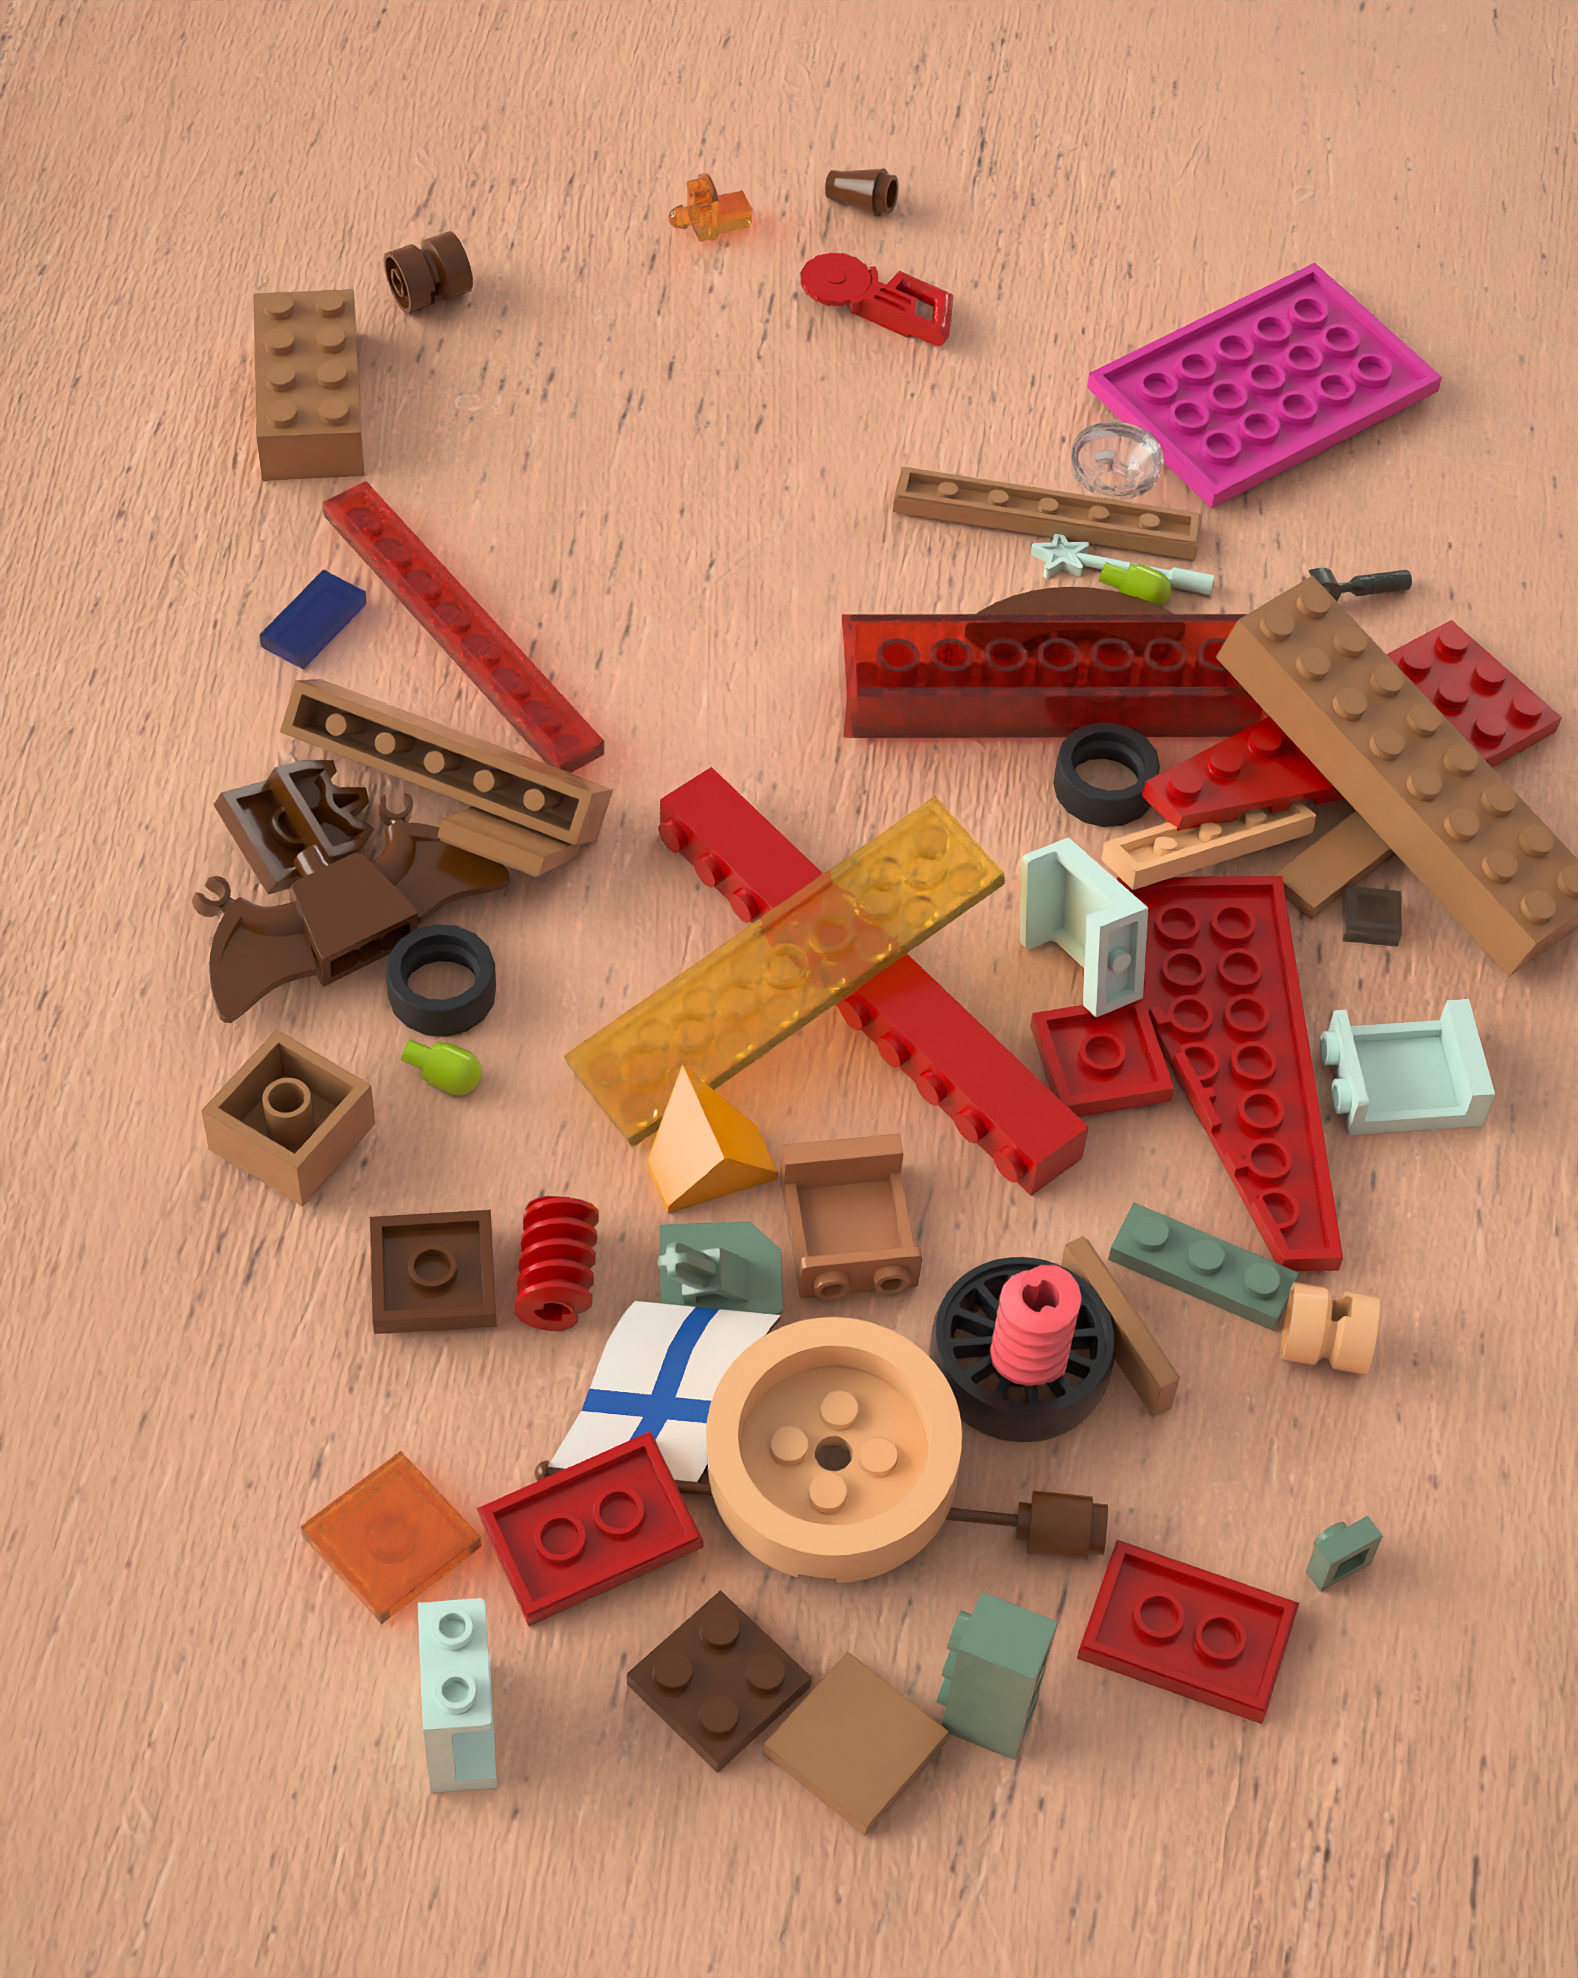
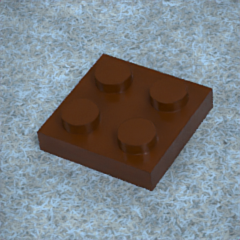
[370,1210,497,1334]
[627,1590,811,1773]

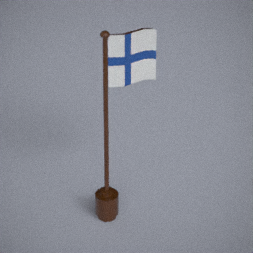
[535,1301,1108,1560]

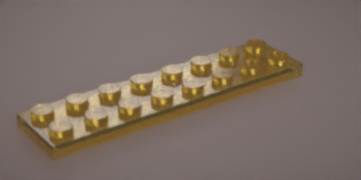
[564,796,1006,1148]

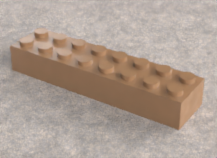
[1216,575,1578,977]

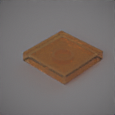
[300,1451,482,1624]

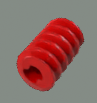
[515,1196,599,1331]

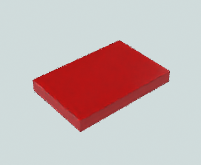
[476,1431,704,1627]
[1077,1540,1299,1724]

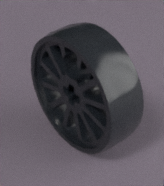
[929,1257,1115,1442]

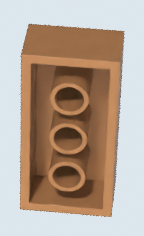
[253,289,364,481]

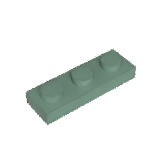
[1108,1203,1299,1331]

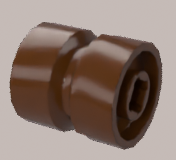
[383,231,473,314]

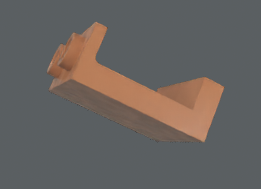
[780,1134,922,1300]

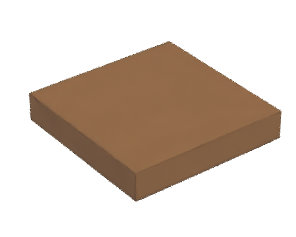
[437,806,581,877]
[763,1651,949,1836]

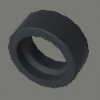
[1053,722,1160,827]
[386,924,496,1036]

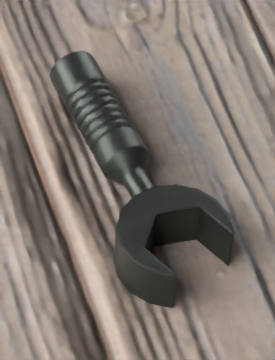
[1308,568,1412,601]

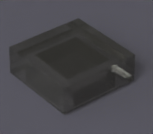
[1343,886,1402,947]

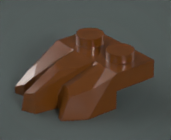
[213,760,374,895]

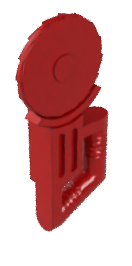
[800,253,954,346]

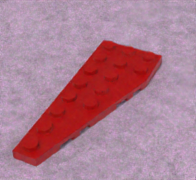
[1142,620,1562,831]
[1117,876,1343,1271]

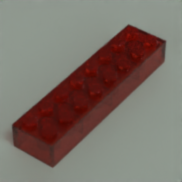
[838,614,1269,738]

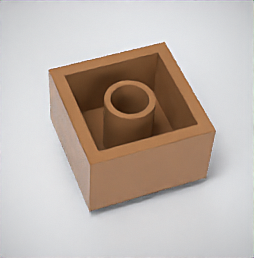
[201,1029,375,1207]

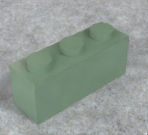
[936,1592,1058,1760]

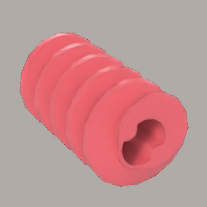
[990,1265,1082,1386]

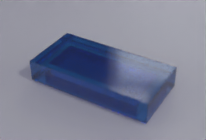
[259,569,367,670]

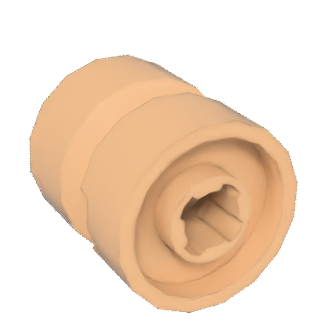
[1280,1282,1380,1375]

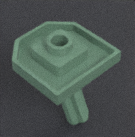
[657,1221,783,1315]

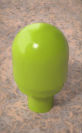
[1098,562,1171,607]
[401,1039,482,1096]

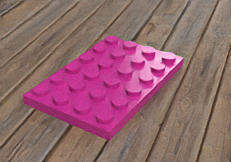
[1087,263,1442,509]

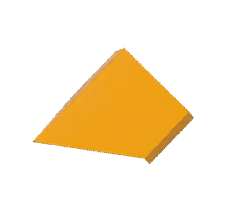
[647,1064,778,1213]

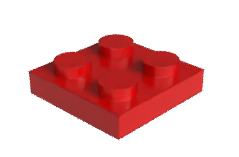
[1030,998,1174,1117]

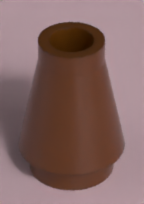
[825,168,899,216]

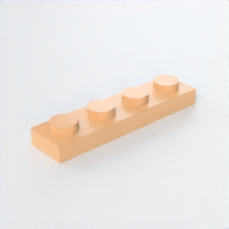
[1102,801,1316,890]

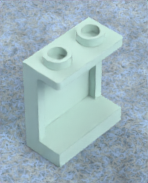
[1019,838,1148,1017]
[1320,999,1495,1136]
[418,1598,497,1793]

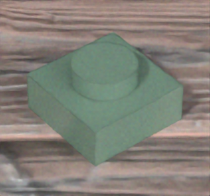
[1306,1516,1383,1592]

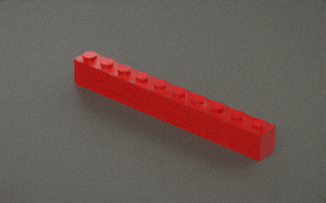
[658,767,1089,1196]

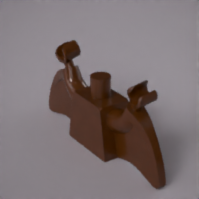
[192,793,510,1023]

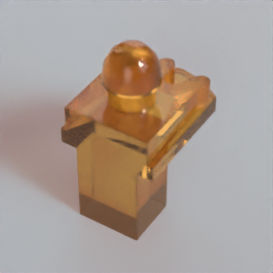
[668,173,752,242]

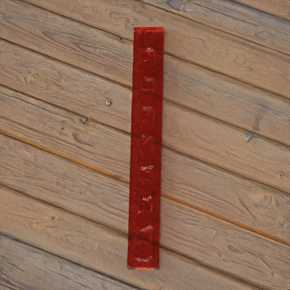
[322,481,604,773]

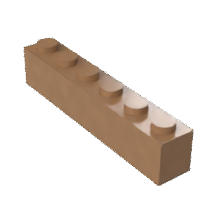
[280,679,613,845]

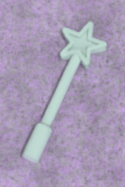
[1031,534,1215,596]

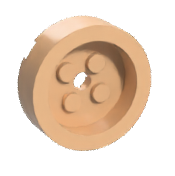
[706,1317,962,1583]

